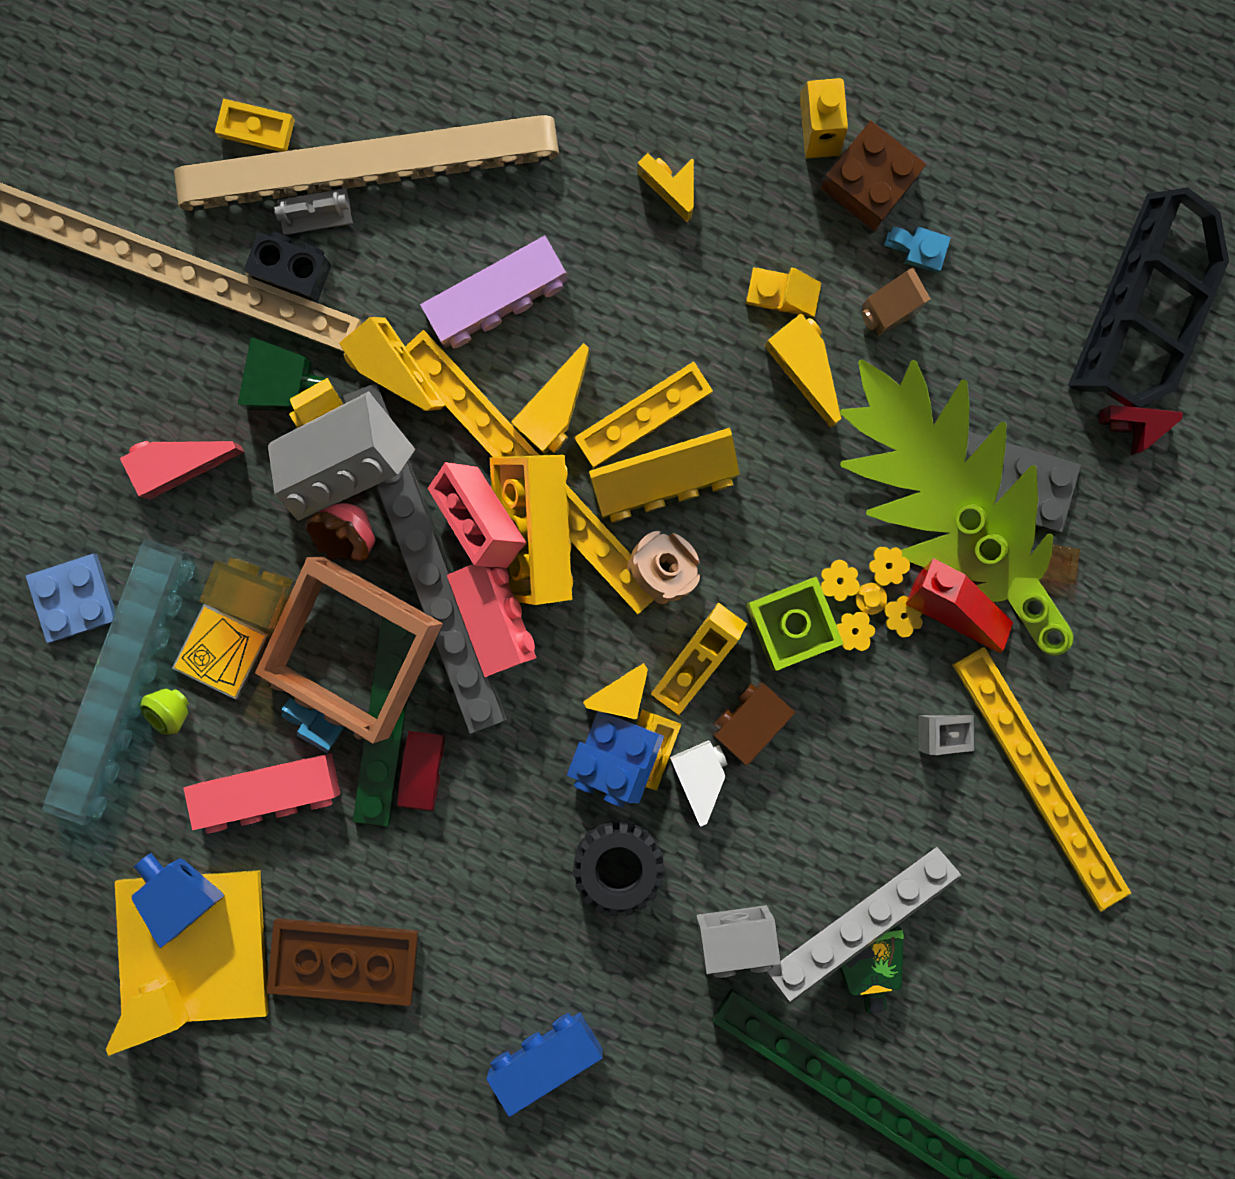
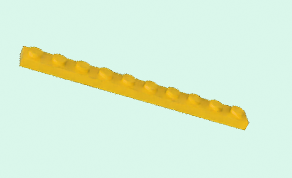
[405,330,654,614]

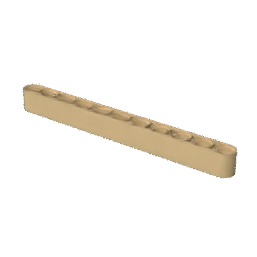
[174,115,559,211]

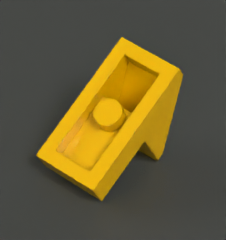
[637,153,694,222]
[746,267,821,318]

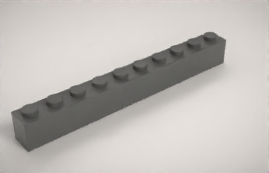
[343,383,507,734]

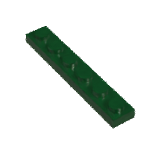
[353,616,416,827]

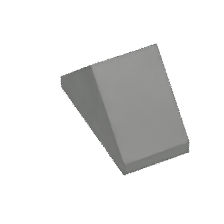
[918,715,974,755]

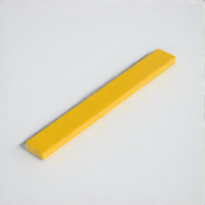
[952,647,1132,911]

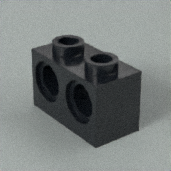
[243,232,332,303]

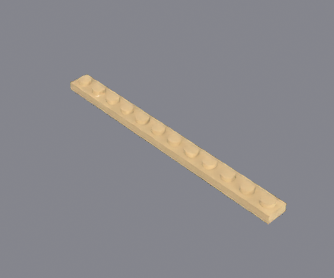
[0,183,362,353]

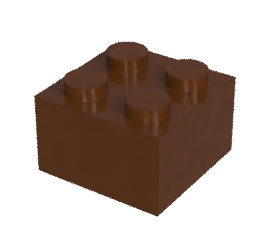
[821,120,927,231]

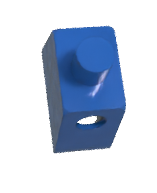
[132,853,225,948]

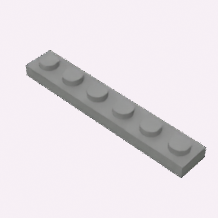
[766,847,961,1005]

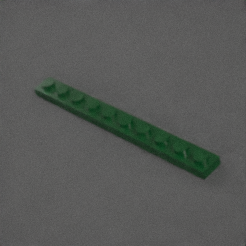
[712,988,1020,1179]

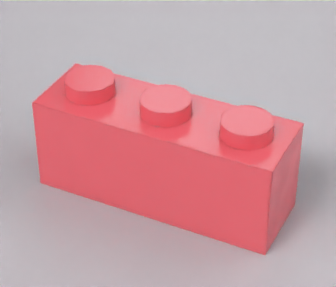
[427,462,526,568]
[447,564,536,677]

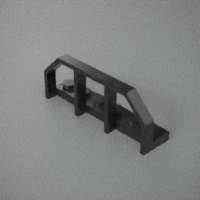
[1068,187,1229,407]

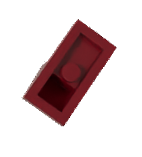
[1099,405,1183,455]

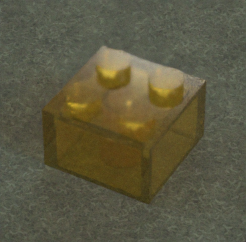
[199,557,294,629]

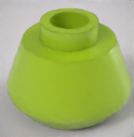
[140,689,189,735]

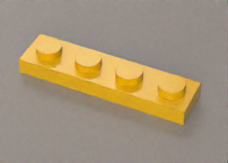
[574,362,713,469]

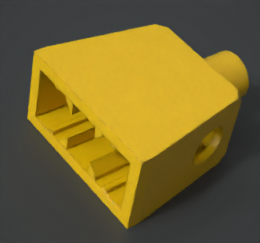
[799,78,848,159]

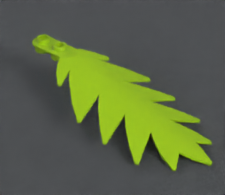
[840,360,1073,656]

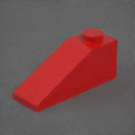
[905,558,1013,653]

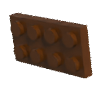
[267,918,419,1006]

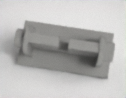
[275,188,353,236]

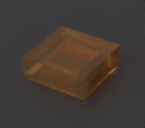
[1041,545,1080,584]

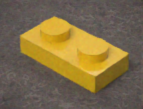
[215,98,295,152]

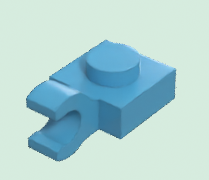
[884,227,951,273]
[281,698,345,754]

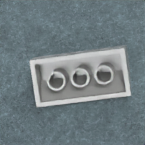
[268,391,415,521]

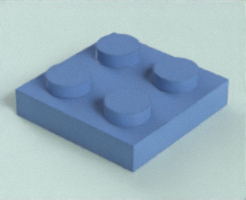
[26,554,118,643]

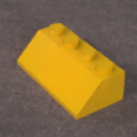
[589,428,740,523]
[490,455,573,605]

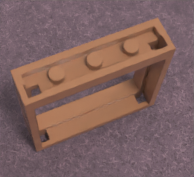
[255,557,443,743]

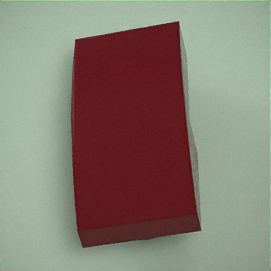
[397,731,445,812]

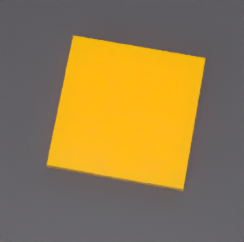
[115,870,268,1022]

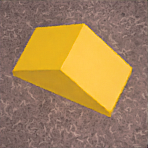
[583,663,648,719]

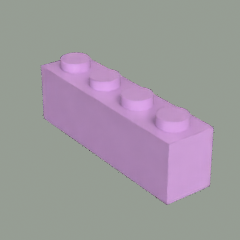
[420,236,567,349]

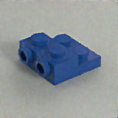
[567,711,664,807]

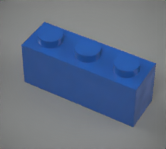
[486,1012,603,1117]

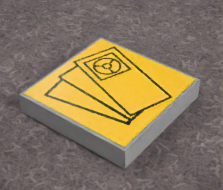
[172,604,270,699]

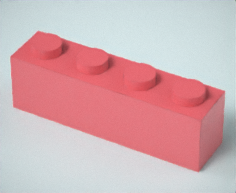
[183,753,341,834]

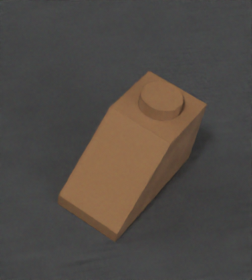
[862,268,931,336]

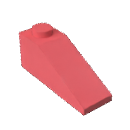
[120,441,244,500]

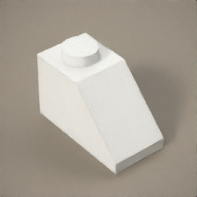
[670,740,728,827]

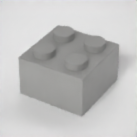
[697,905,781,978]

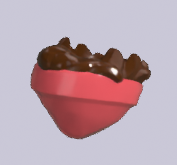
[305,503,376,562]

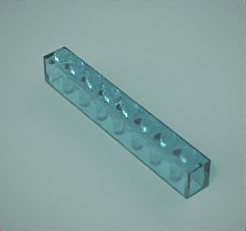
[41,538,195,825]

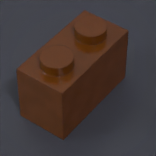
[713,682,796,766]

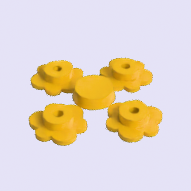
[821,547,923,651]

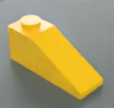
[764,313,841,428]
[339,317,446,411]
[511,343,589,455]
[651,602,747,715]

